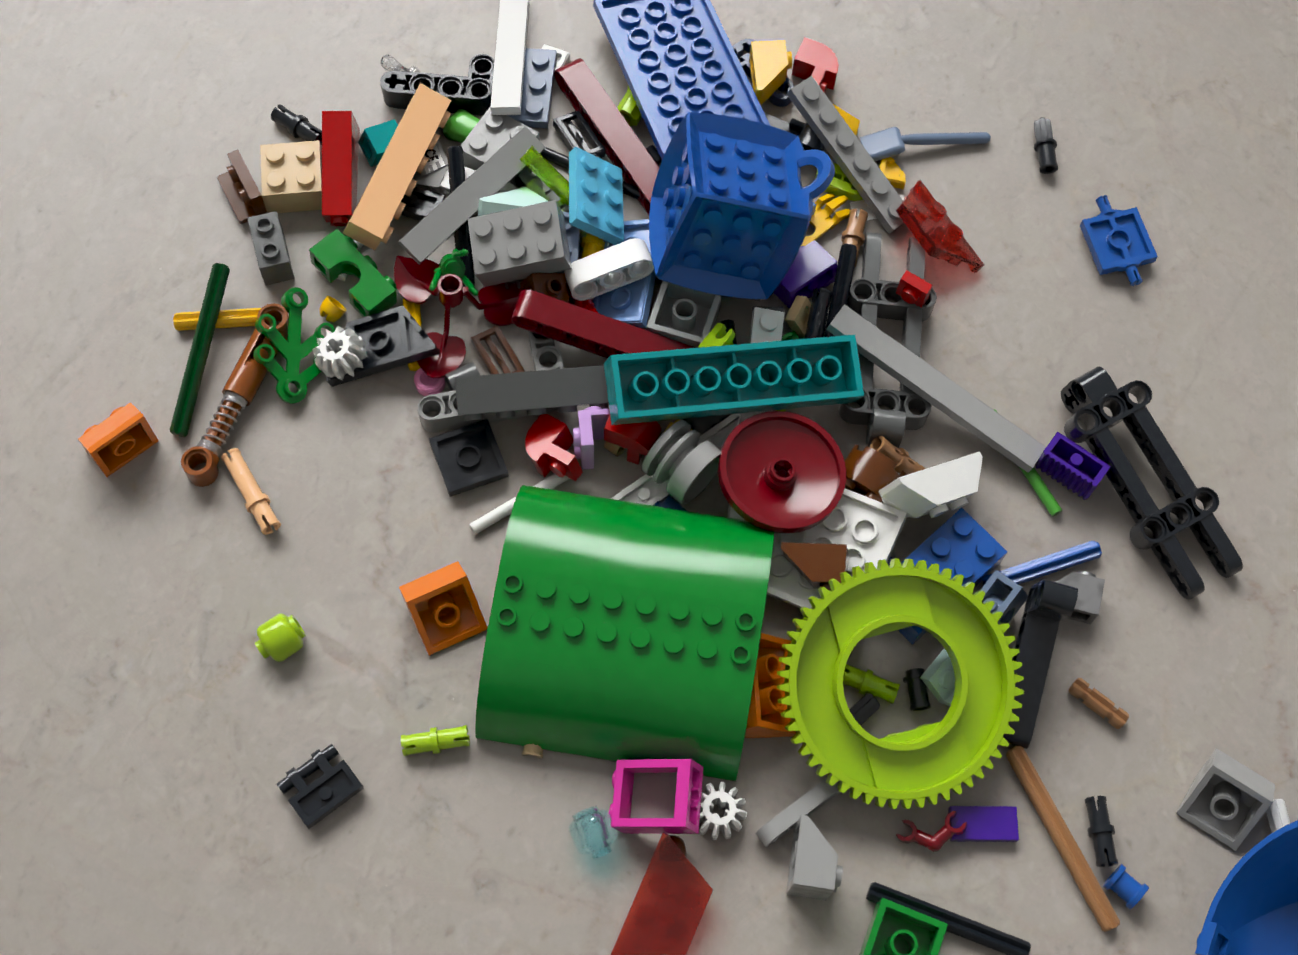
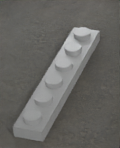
[787,76,914,234]

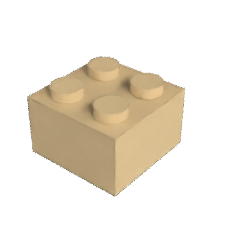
[260,140,322,213]

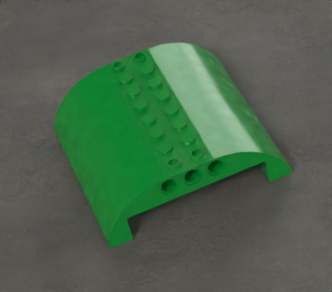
[475,485,774,782]

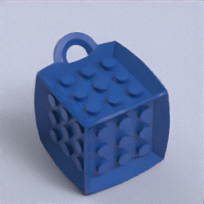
[649,112,835,299]

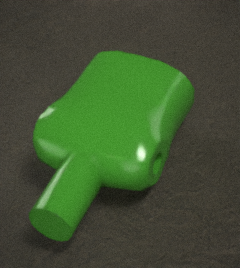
[443,109,480,143]

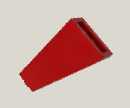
[322,111,360,227]

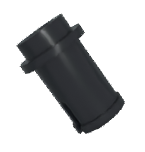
[903,668,931,711]

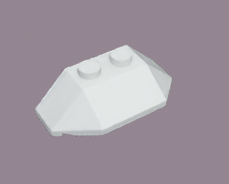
[879,451,983,518]

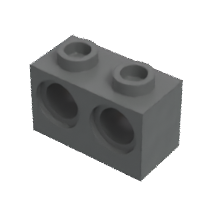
[247,211,295,286]

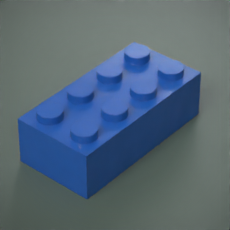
[898,507,1008,645]

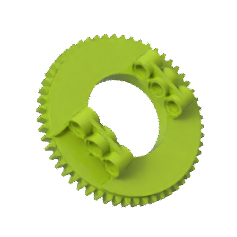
[777,558,1024,809]

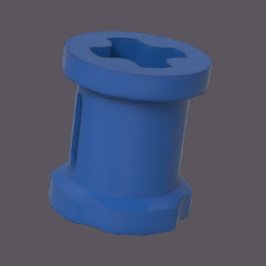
[1102,864,1149,910]

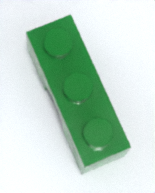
[309,229,397,317]

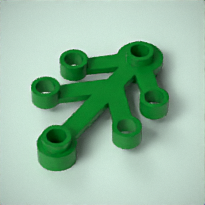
[254,287,335,404]

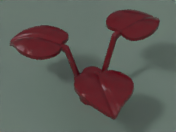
[394,255,521,379]

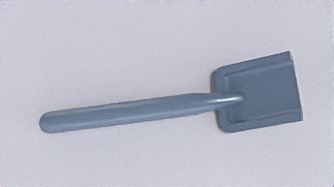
[860,127,991,161]

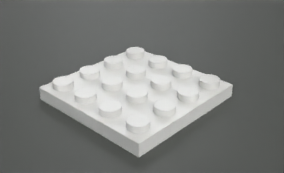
[767,488,907,609]

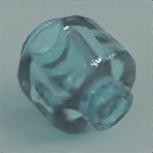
[568,805,618,859]

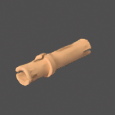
[221,448,281,535]

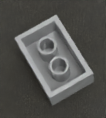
[467,200,572,287]

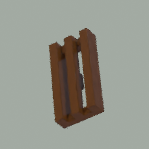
[471,325,525,374]

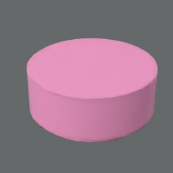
[414,368,445,396]

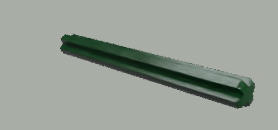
[170,263,230,437]

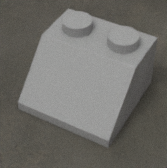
[1176,748,1275,851]
[786,815,843,901]

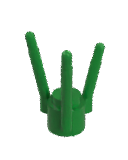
[429,249,478,296]

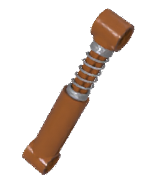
[181,303,289,487]

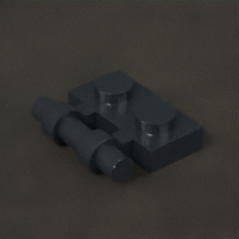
[276,743,364,829]

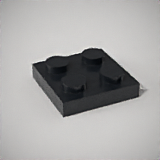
[429,419,509,497]

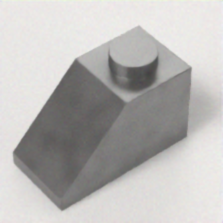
[1056,571,1105,625]

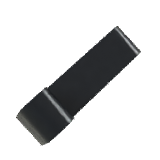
[380,54,495,116]

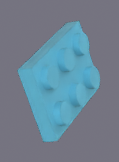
[569,147,624,245]

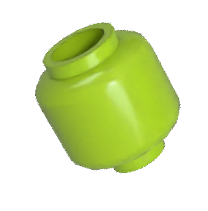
[255,613,306,662]

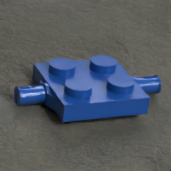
[1080,195,1158,286]

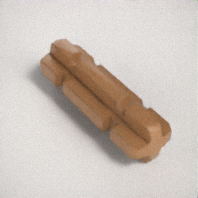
[1068,678,1129,729]

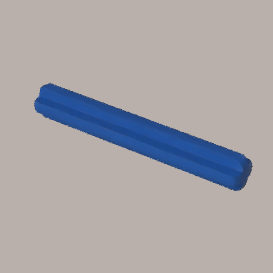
[982,540,1102,585]

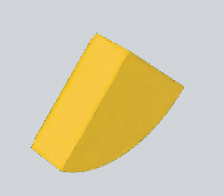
[879,157,906,189]

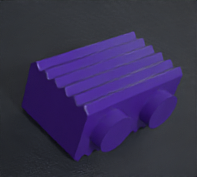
[1035,432,1111,500]

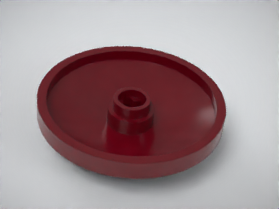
[718,411,846,533]

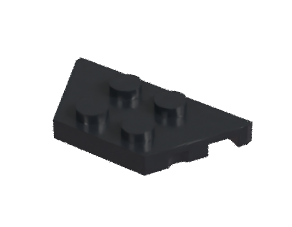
[326,305,440,387]

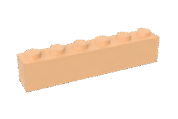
[343,83,451,250]

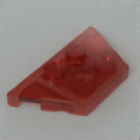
[896,180,985,273]
[610,832,713,955]

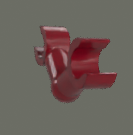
[896,811,968,852]

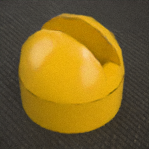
[319,296,347,322]

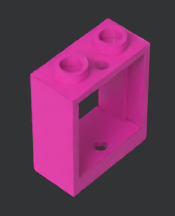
[609,759,704,834]

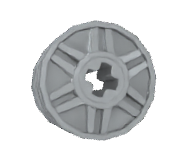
[641,420,721,505]

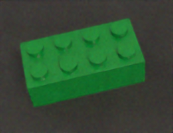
[859,898,948,955]

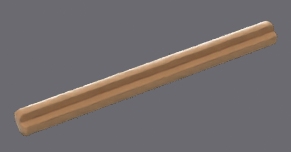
[1006,746,1120,932]

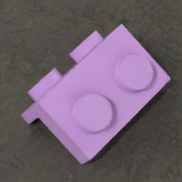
[573,406,610,469]

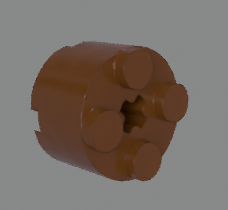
[845,445,907,503]

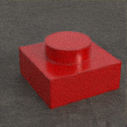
[896,270,933,308]

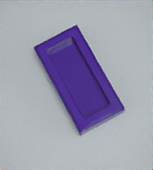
[948,806,1019,842]

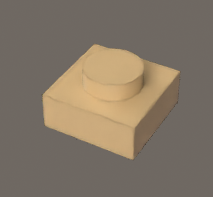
[785,296,811,338]

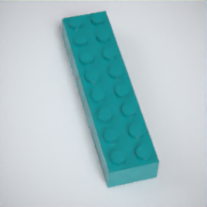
[604,335,864,425]

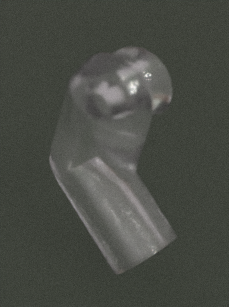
[380,54,421,73]

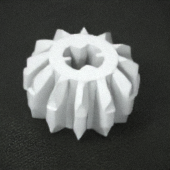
[312,326,367,380]
[699,782,747,840]

